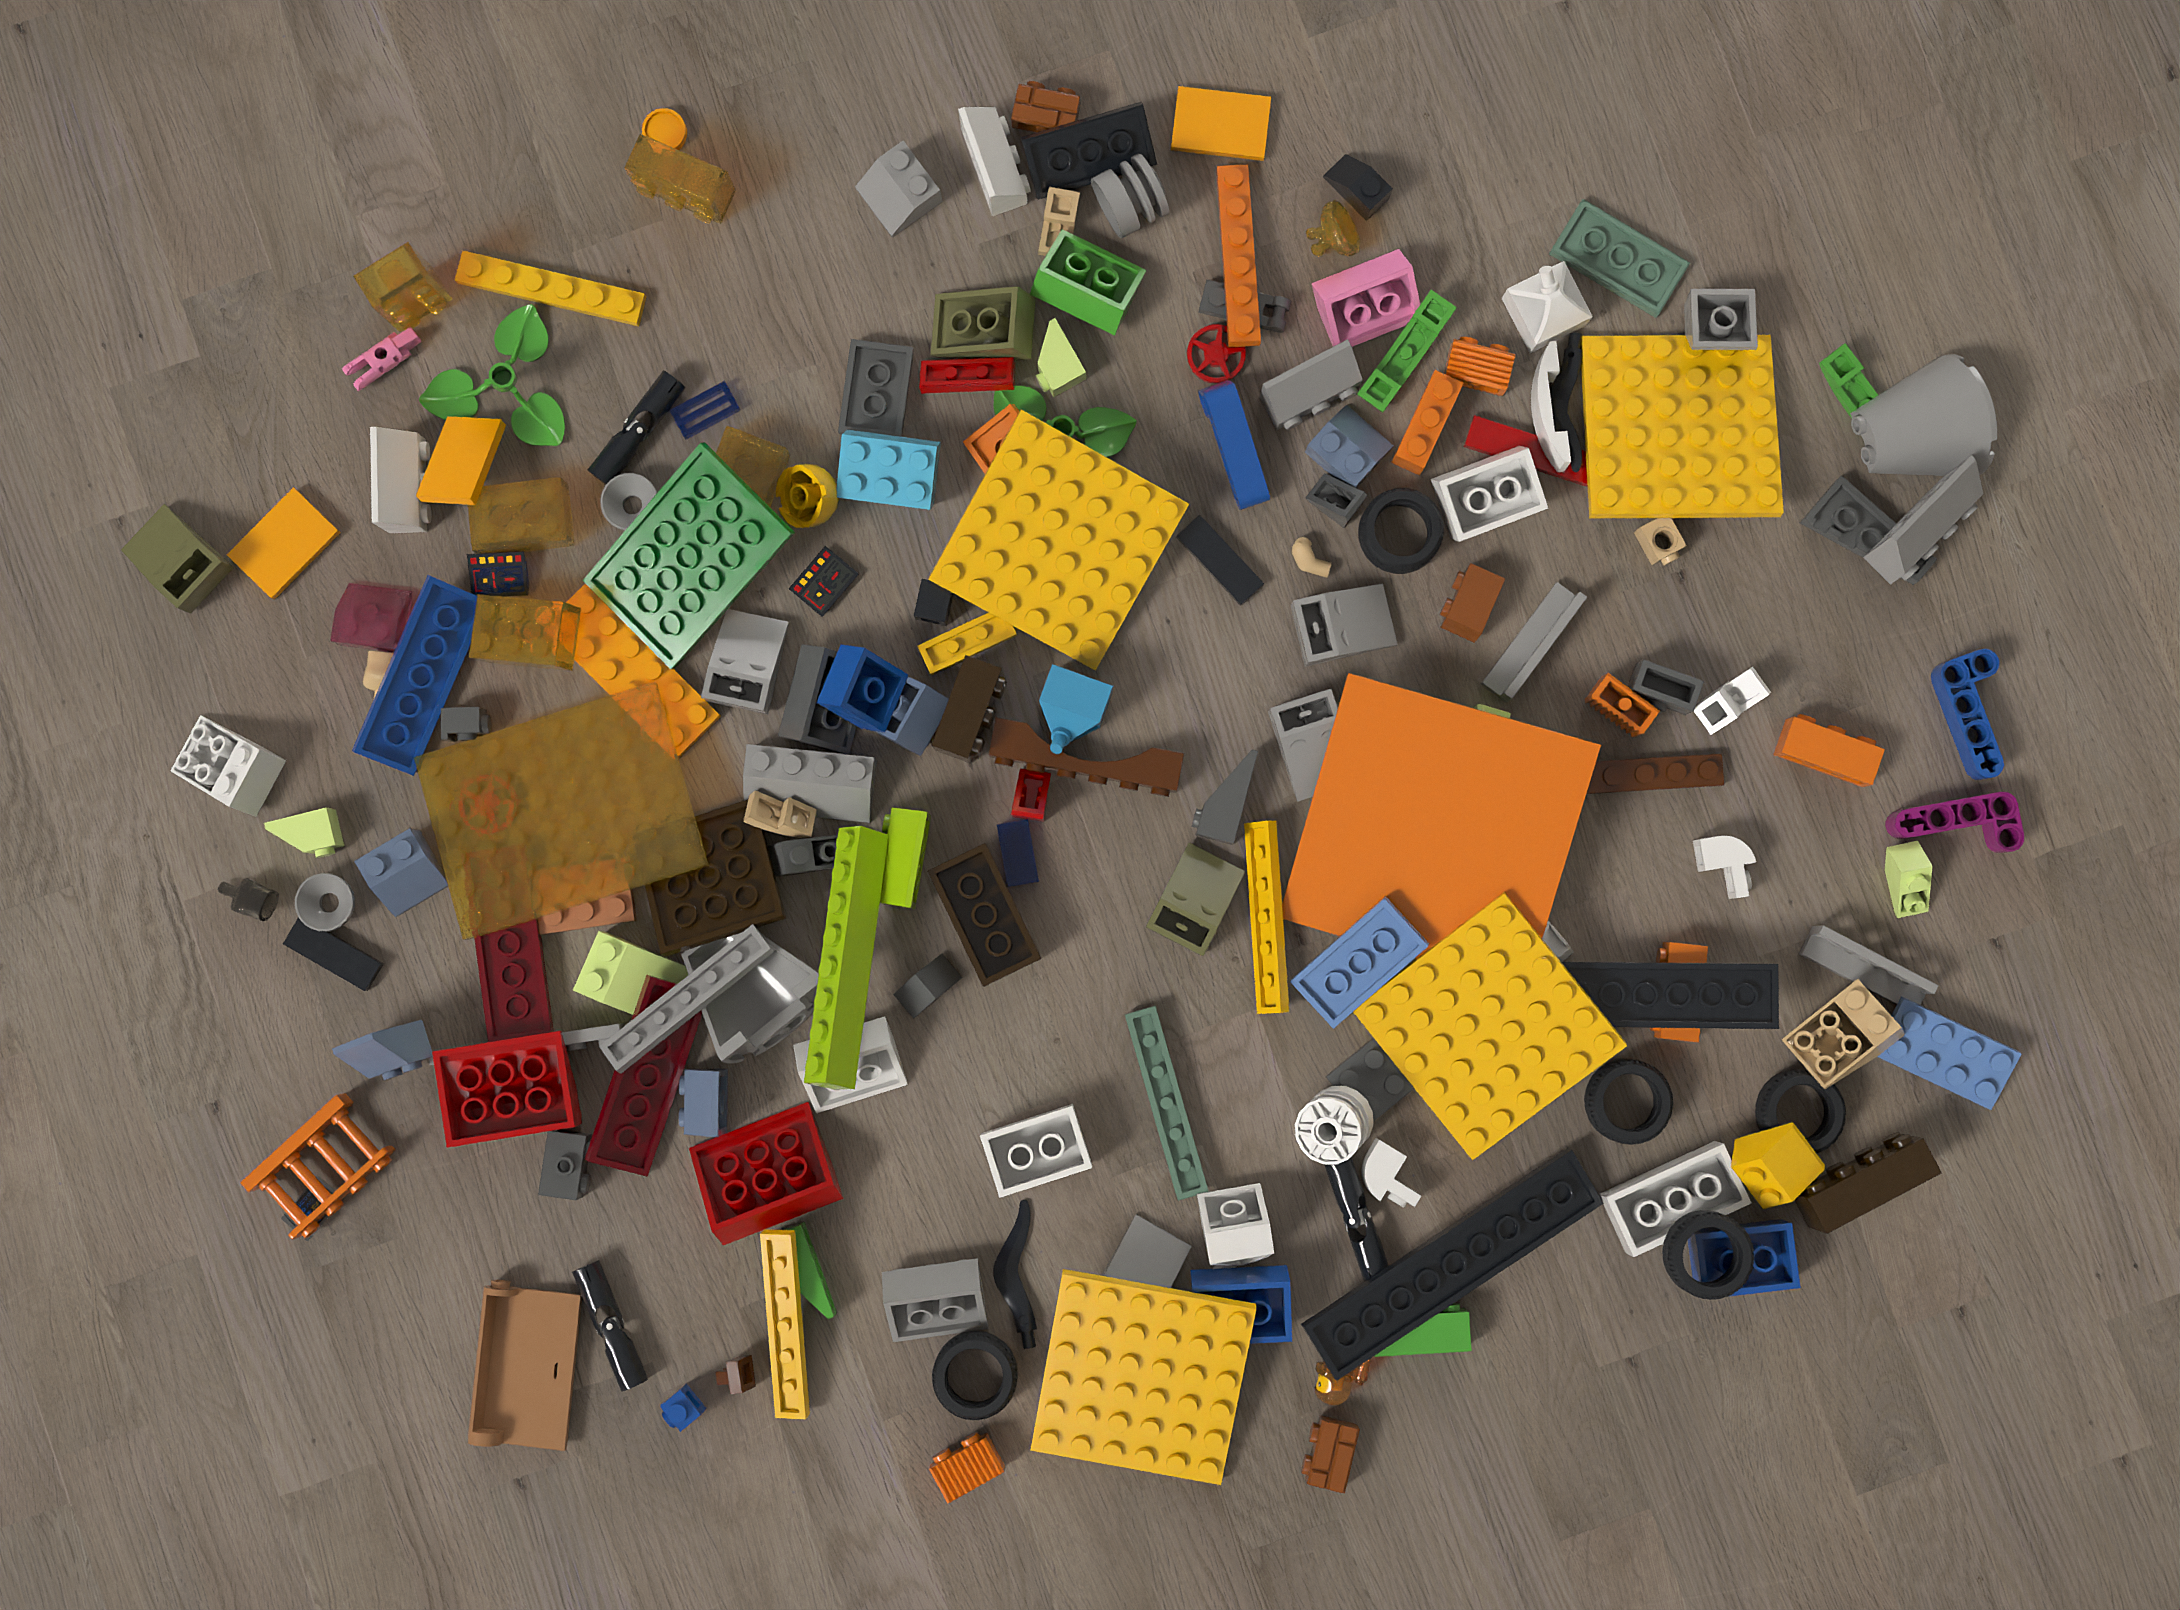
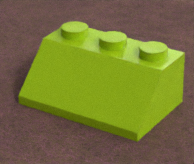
[880,808,931,909]

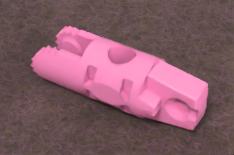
[342,327,421,391]

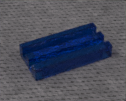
[669,381,741,440]

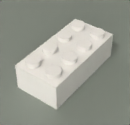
[1599,1141,1751,1257]

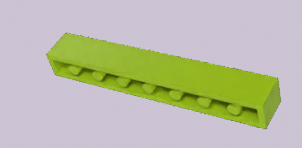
[804,826,889,1089]

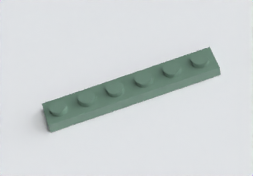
[1125,1006,1209,1201]

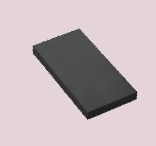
[1021,102,1157,200]

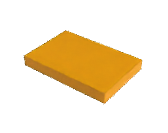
[1171,86,1271,161]
[416,416,506,505]
[227,487,341,600]

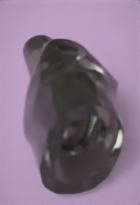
[218,878,279,921]

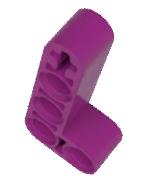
[1885,792,2024,853]

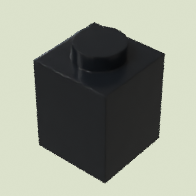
[914,579,954,626]

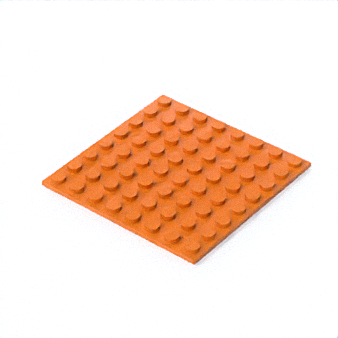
[1282,673,1601,959]

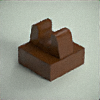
[715,1355,756,1394]

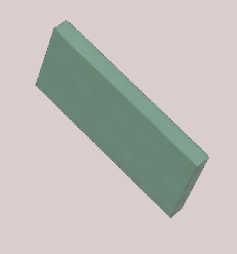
[1549,199,1690,318]

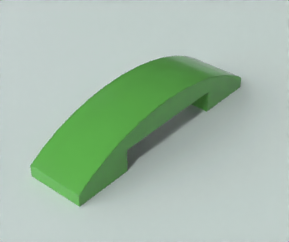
[1357,290,1457,413]
[1819,343,1878,419]

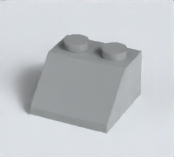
[855,141,943,238]
[1684,289,1758,350]

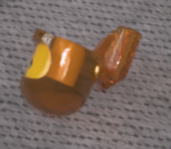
[1314,1359,1371,1405]

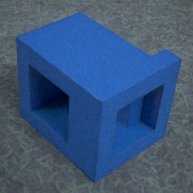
[660,1383,706,1432]

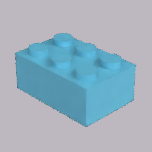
[836,430,941,510]

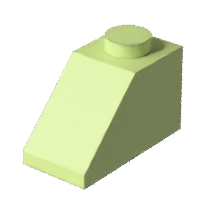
[1035,318,1086,397]
[264,808,344,858]

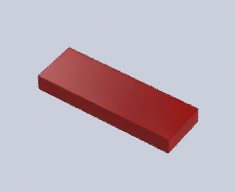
[919,357,1016,394]

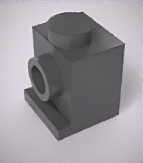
[441,707,492,742]

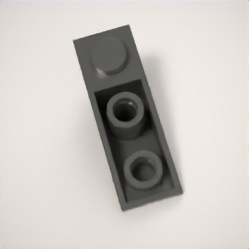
[768,835,838,877]

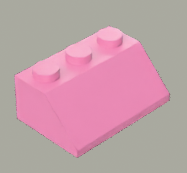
[1311,249,1420,347]

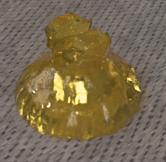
[1306,200,1360,257]

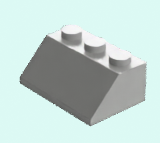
[1259,339,1363,430]
[882,1258,988,1342]

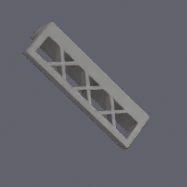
[1481,582,1587,702]
[1799,925,1939,1005]

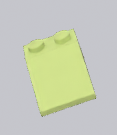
[573,931,689,1015]

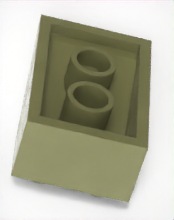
[931,286,1036,360]

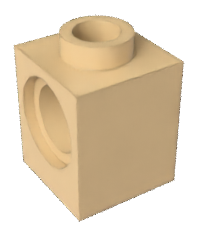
[1634,518,1687,566]

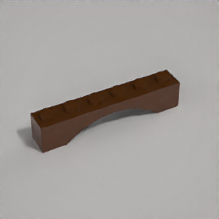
[989,717,1184,797]

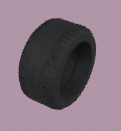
[1358,488,1444,574]
[1584,1059,1673,1145]
[1755,1069,1846,1153]
[1662,1210,1754,1300]
[932,1331,1018,1420]

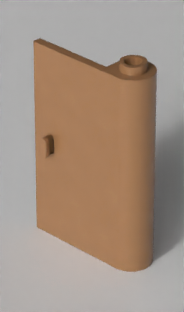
[467,1280,582,1451]

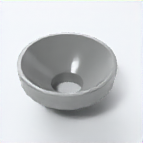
[600,473,657,530]
[295,873,355,931]

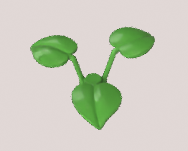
[419,304,565,446]
[993,386,1137,457]

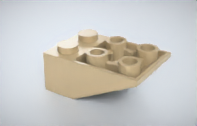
[1782,979,1905,1089]

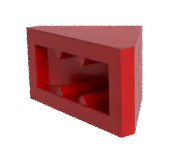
[1011,768,1051,822]

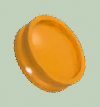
[642,108,687,155]

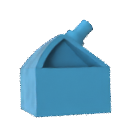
[1039,664,1113,754]

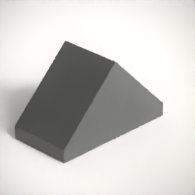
[1305,473,1367,528]
[893,954,963,1019]

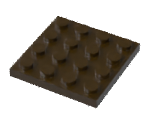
[633,800,786,957]

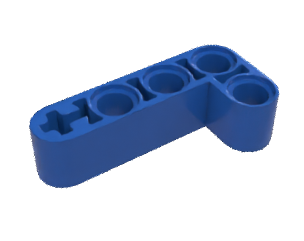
[1198,380,1270,510]
[1931,649,2004,780]

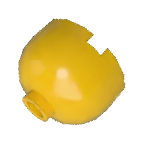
[776,464,839,528]

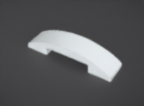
[1531,341,1571,472]

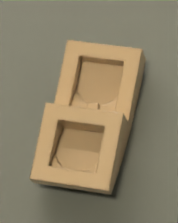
[1038,187,1080,256]
[743,790,817,839]

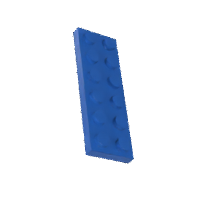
[352,575,489,776]

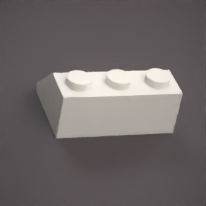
[958,107,1031,216]
[370,427,432,533]
[793,1016,908,1113]

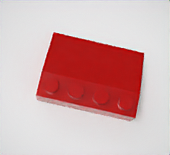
[432,1031,582,1148]
[689,1102,843,1246]

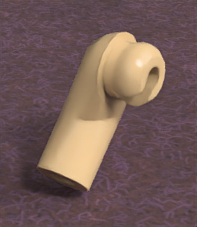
[1292,537,1331,578]

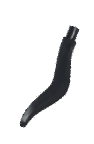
[1550,332,1582,472]
[993,1200,1037,1349]

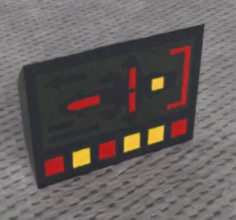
[788,546,859,617]

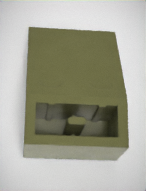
[121,504,234,614]
[1146,843,1245,956]

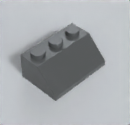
[778,644,857,755]

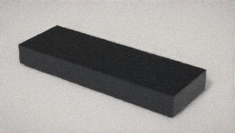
[1176,515,1264,606]
[283,917,384,991]

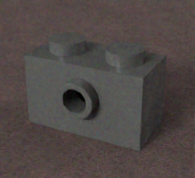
[1627,659,1704,715]
[538,1129,592,1200]

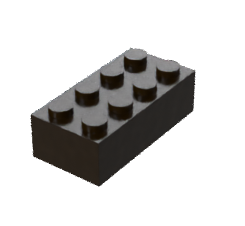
[927,843,1042,987]
[1795,1132,1942,1234]

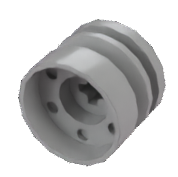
[1091,153,1169,238]

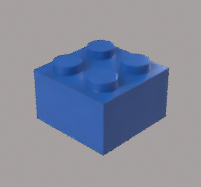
[816,645,908,733]

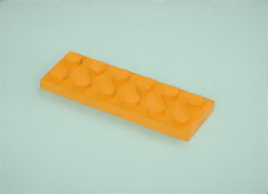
[542,584,721,761]

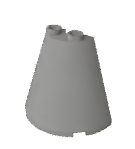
[1850,354,1997,476]
[681,933,819,1064]

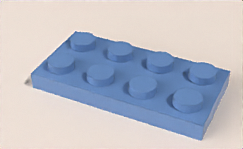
[1290,896,1429,1029]
[1877,996,2022,1110]

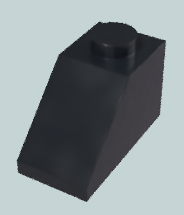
[1323,154,1393,221]

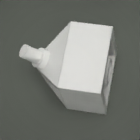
[1502,261,1593,353]
[1197,1183,1274,1269]

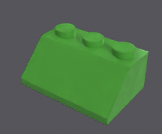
[1030,229,1147,336]

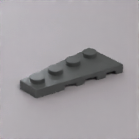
[1799,475,1937,585]

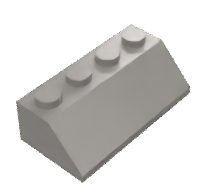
[1863,455,1984,585]
[743,744,877,823]

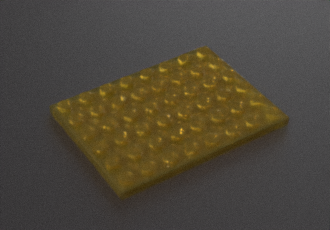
[414,682,708,940]

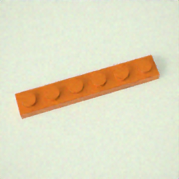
[1216,165,1261,347]

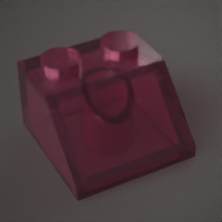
[330,583,413,653]

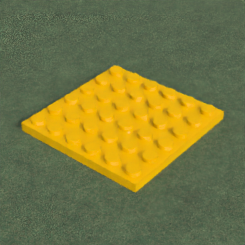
[1580,335,1784,519]
[928,409,1189,671]
[1353,892,1627,1160]
[1030,1269,1256,1485]

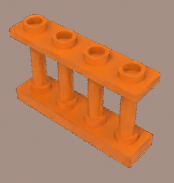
[240,1093,396,1240]

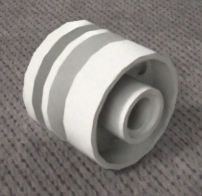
[1295,1086,1373,1165]

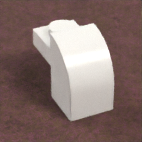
[1694,666,1771,735]
[1693,836,1756,899]
[1361,1138,1421,1208]

